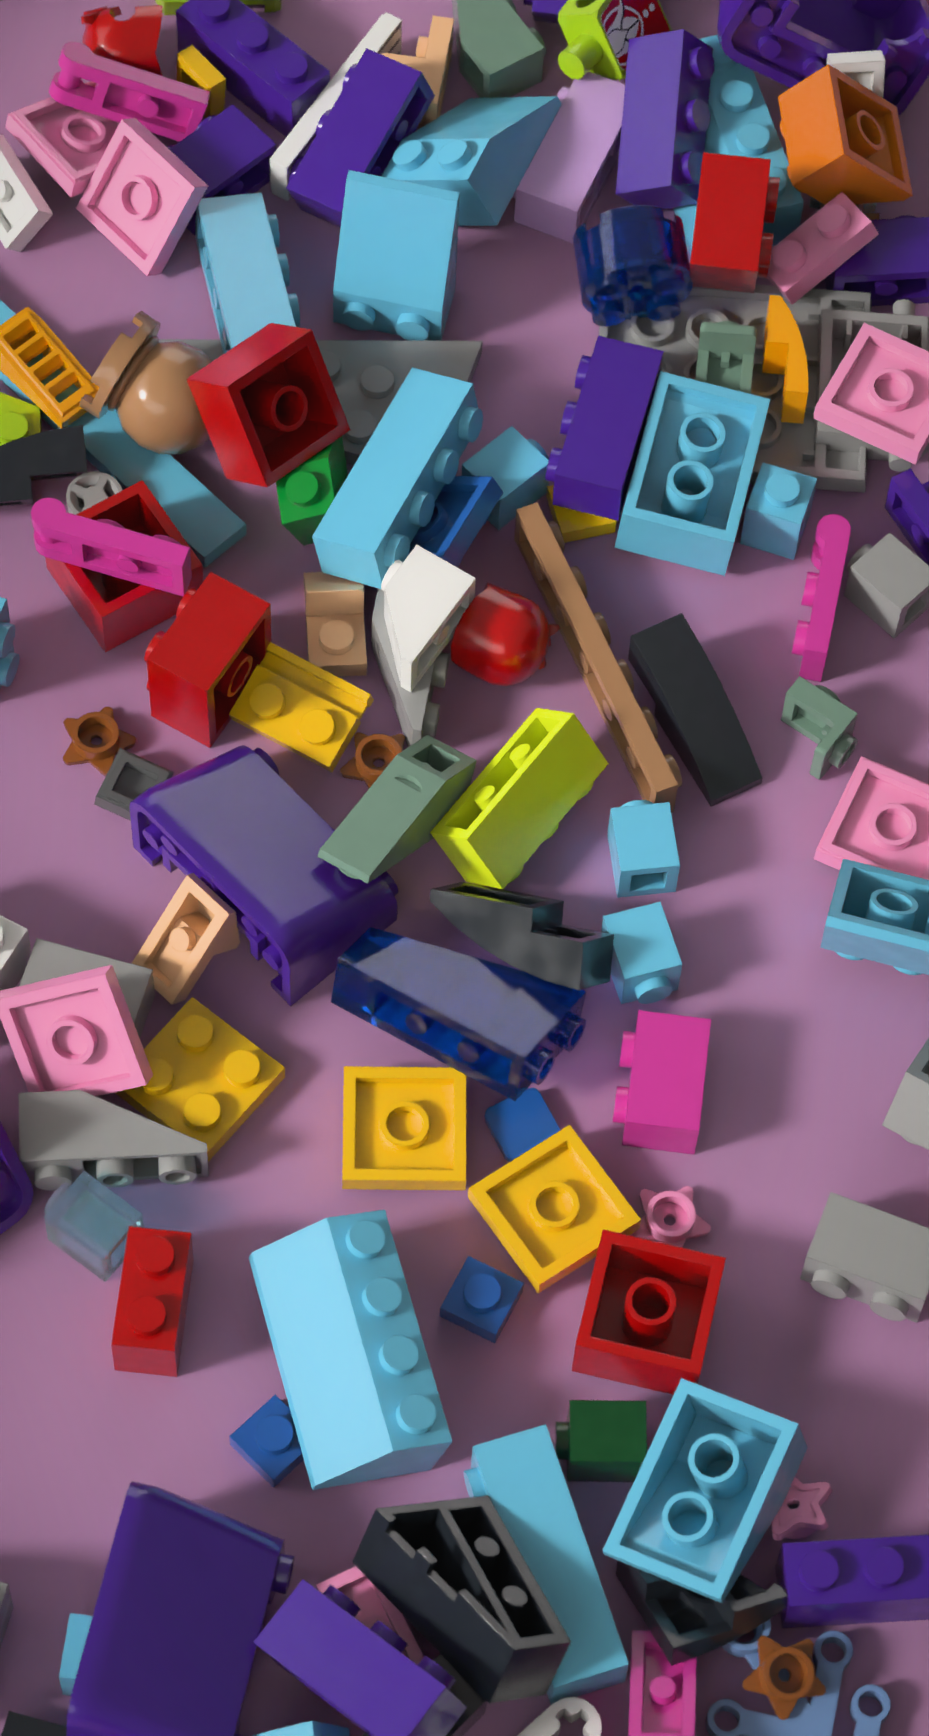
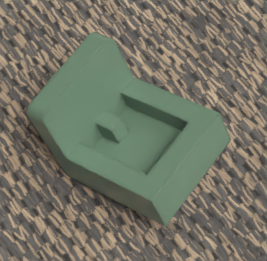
[695,321,757,394]
[781,676,858,780]

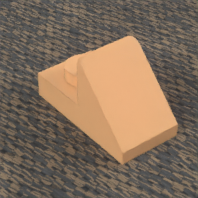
[382,15,454,129]
[303,572,367,677]
[131,873,240,1005]

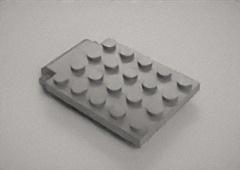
[599,273,929,493]

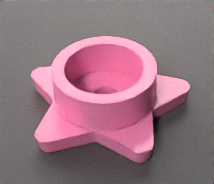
[631,1186,711,1248]
[771,1477,833,1541]

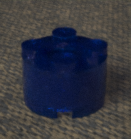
[573,205,693,327]

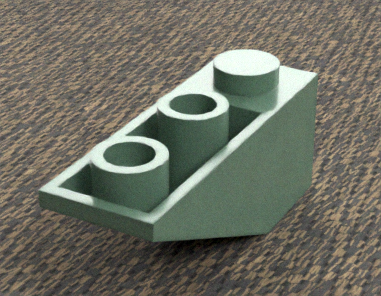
[452,0,546,98]
[318,735,477,884]

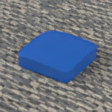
[485,1088,560,1162]

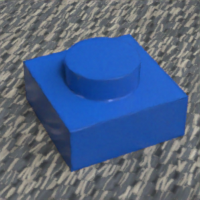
[439,1256,524,1343]
[229,1394,304,1488]

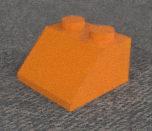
[778,64,913,205]

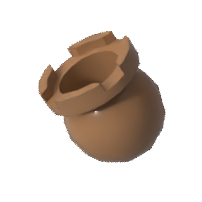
[80,311,212,454]

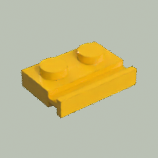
[229,642,374,773]

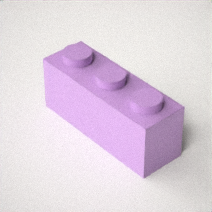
[512,72,625,244]

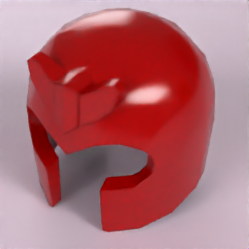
[81,5,163,84]
[451,582,560,686]

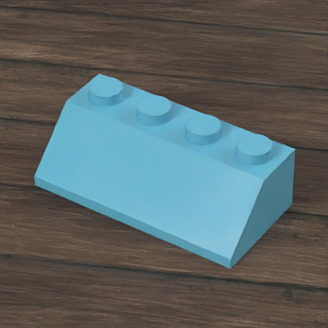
[673,35,804,256]
[820,859,929,975]
[249,1210,453,1490]

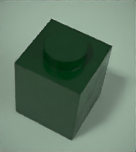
[555,1400,647,1482]

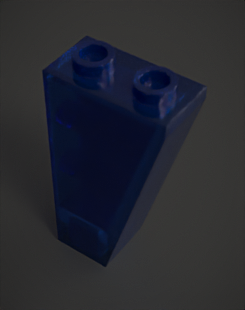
[331,927,586,1101]

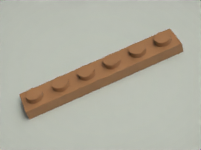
[514,502,682,813]

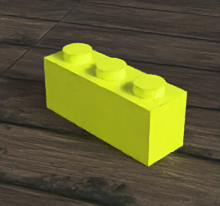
[430,708,609,889]

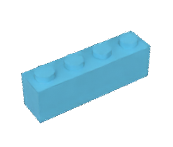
[195,192,300,354]
[312,367,483,589]
[463,1424,629,1705]

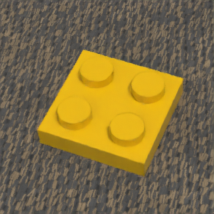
[114,997,285,1162]
[342,1066,466,1191]
[468,1125,641,1294]

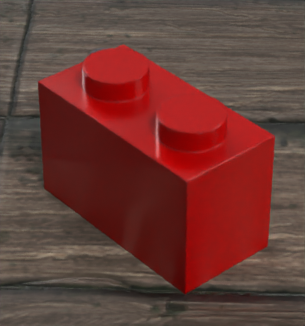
[111,1226,194,1377]

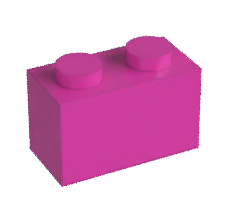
[612,1010,711,1155]

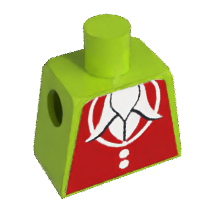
[558,0,672,80]

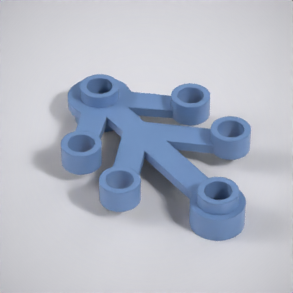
[705,1619,891,1736]

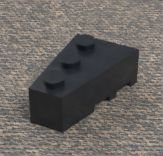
[352,1495,571,1703]

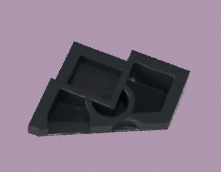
[616,1560,788,1666]

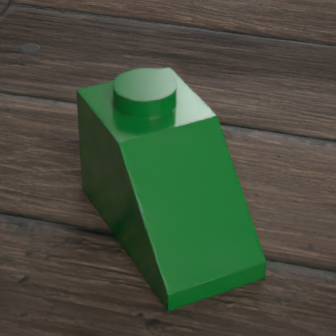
[276,436,348,546]

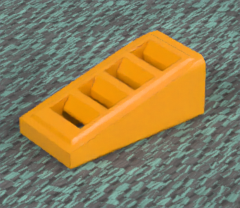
[0,307,100,428]

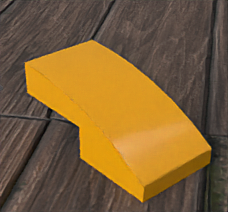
[762,295,808,424]

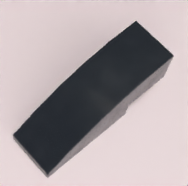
[0,425,88,507]
[628,613,762,807]
[430,882,614,990]

